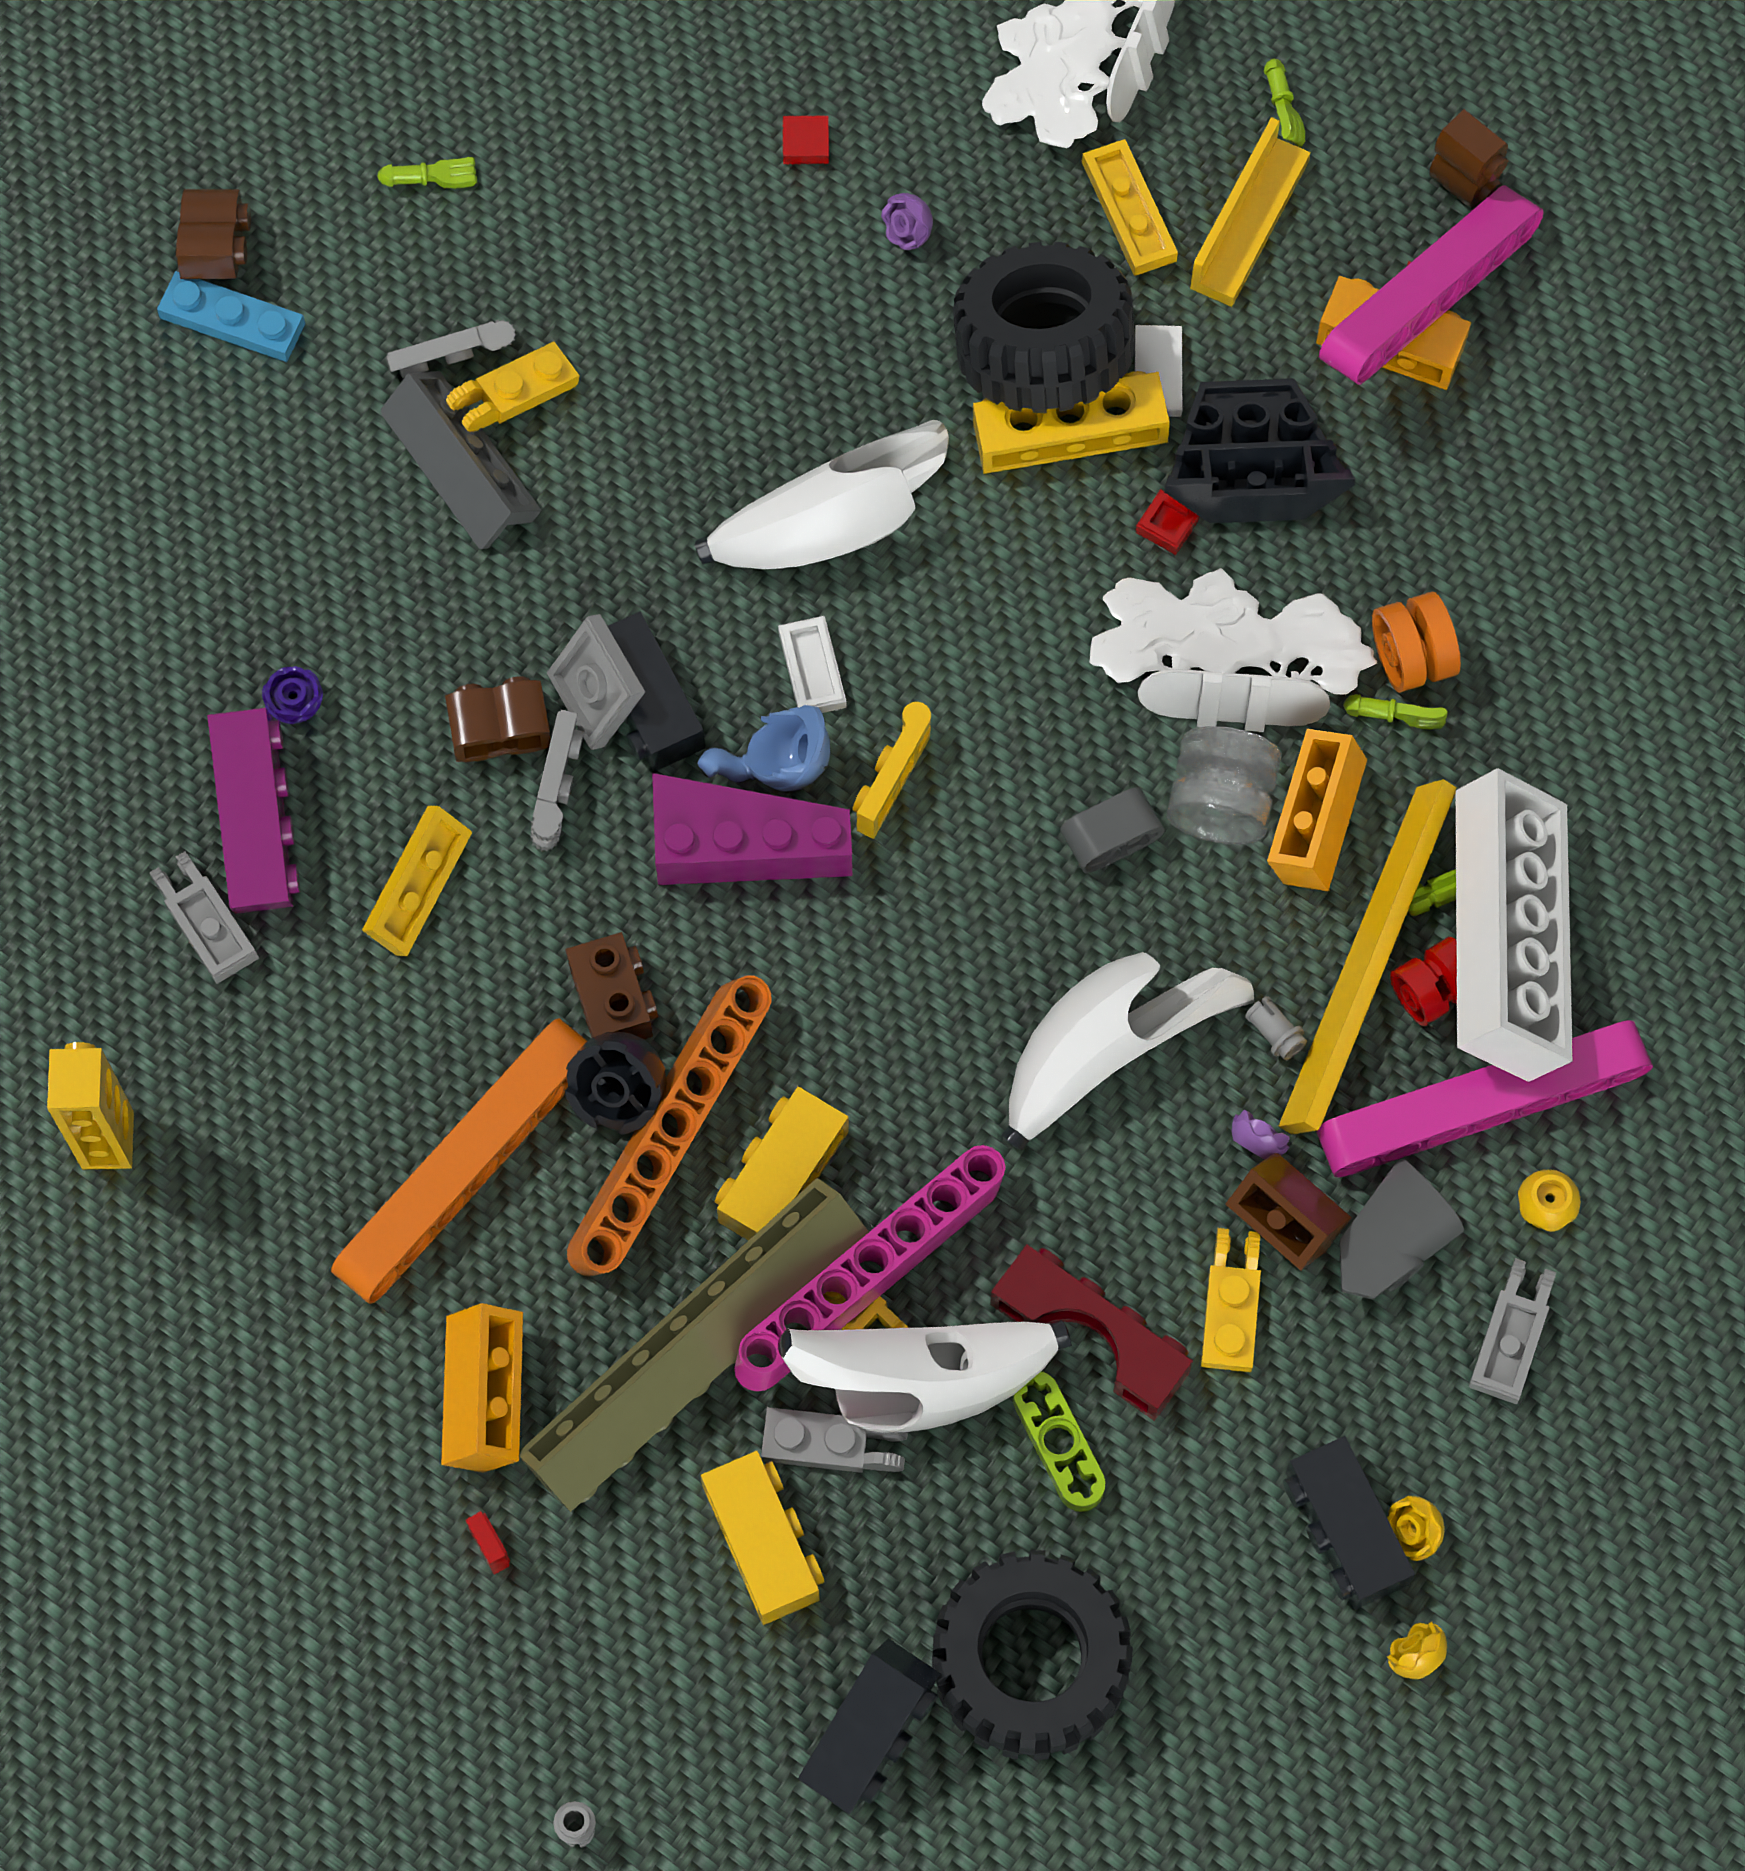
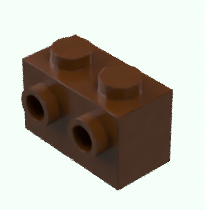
[565,932,658,1039]
[1225,1153,1352,1271]

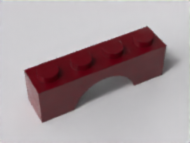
[990,1244,1193,1421]

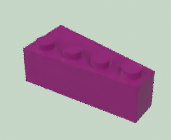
[207,708,300,914]
[652,773,852,885]

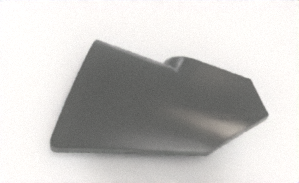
[1339,1159,1464,1300]

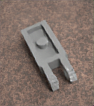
[385,319,516,378]
[530,710,584,852]
[149,851,259,984]
[1468,1258,1556,1404]
[761,1407,908,1473]

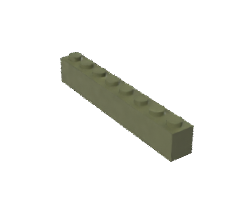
[519,1178,869,1512]

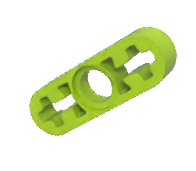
[1013,1372,1105,1512]

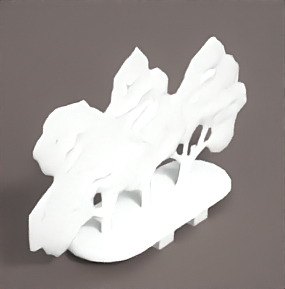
[982,0,1175,148]
[1090,568,1377,732]

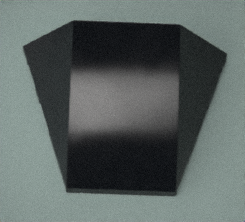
[1165,378,1355,523]

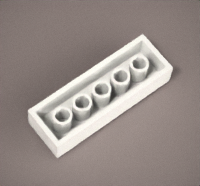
[1456,768,1573,1082]

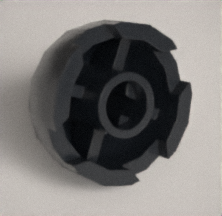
[565,1032,667,1134]

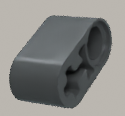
[1060,787,1165,873]

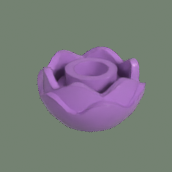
[881,193,933,250]
[1231,1110,1290,1160]

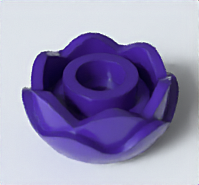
[262,666,323,724]

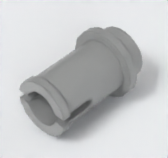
[1245,996,1307,1060]
[553,1801,596,1847]

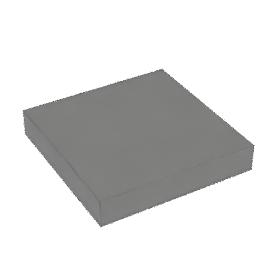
[547,614,645,750]

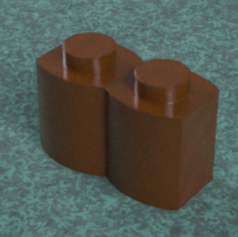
[1429,109,1509,210]
[176,189,251,279]
[445,676,551,762]

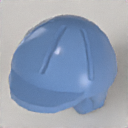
[697,705,830,791]

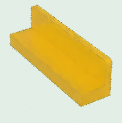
[1190,117,1311,307]

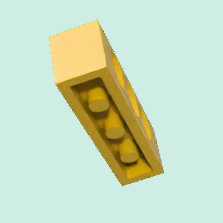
[973,371,1169,474]
[47,1042,134,1170]

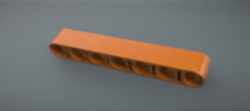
[567,976,772,1276]
[331,1018,587,1304]

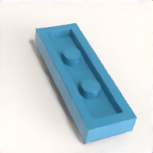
[157,271,305,362]

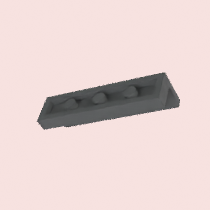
[381,371,542,549]

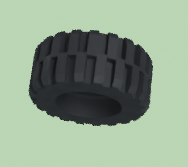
[952,242,1135,413]
[932,1550,1133,1760]

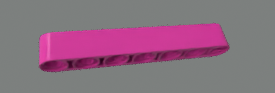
[1319,185,1544,385]
[1316,1020,1653,1178]
[734,1145,1006,1392]

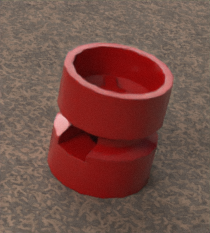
[1390,937,1457,1026]

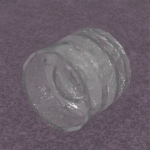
[1166,726,1282,845]

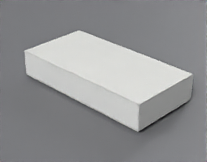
[1134,325,1182,417]
[778,616,846,713]

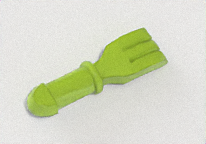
[1264,59,1305,147]
[377,157,477,189]
[1343,694,1447,730]

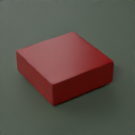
[783,116,829,164]
[1135,489,1200,555]
[465,1511,510,1575]

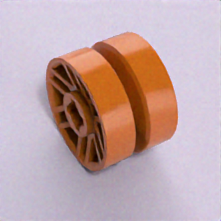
[1372,591,1461,693]

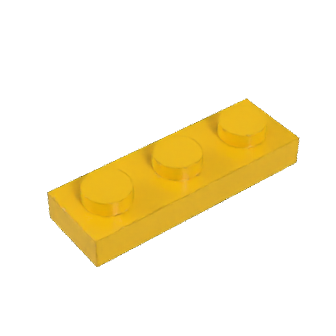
[1082,139,1178,276]
[362,806,472,956]

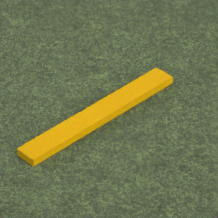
[1278,779,1457,1135]

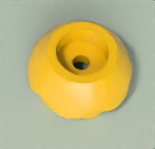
[1518,1169,1581,1232]
[1387,1496,1445,1561]
[1386,1622,1447,1679]

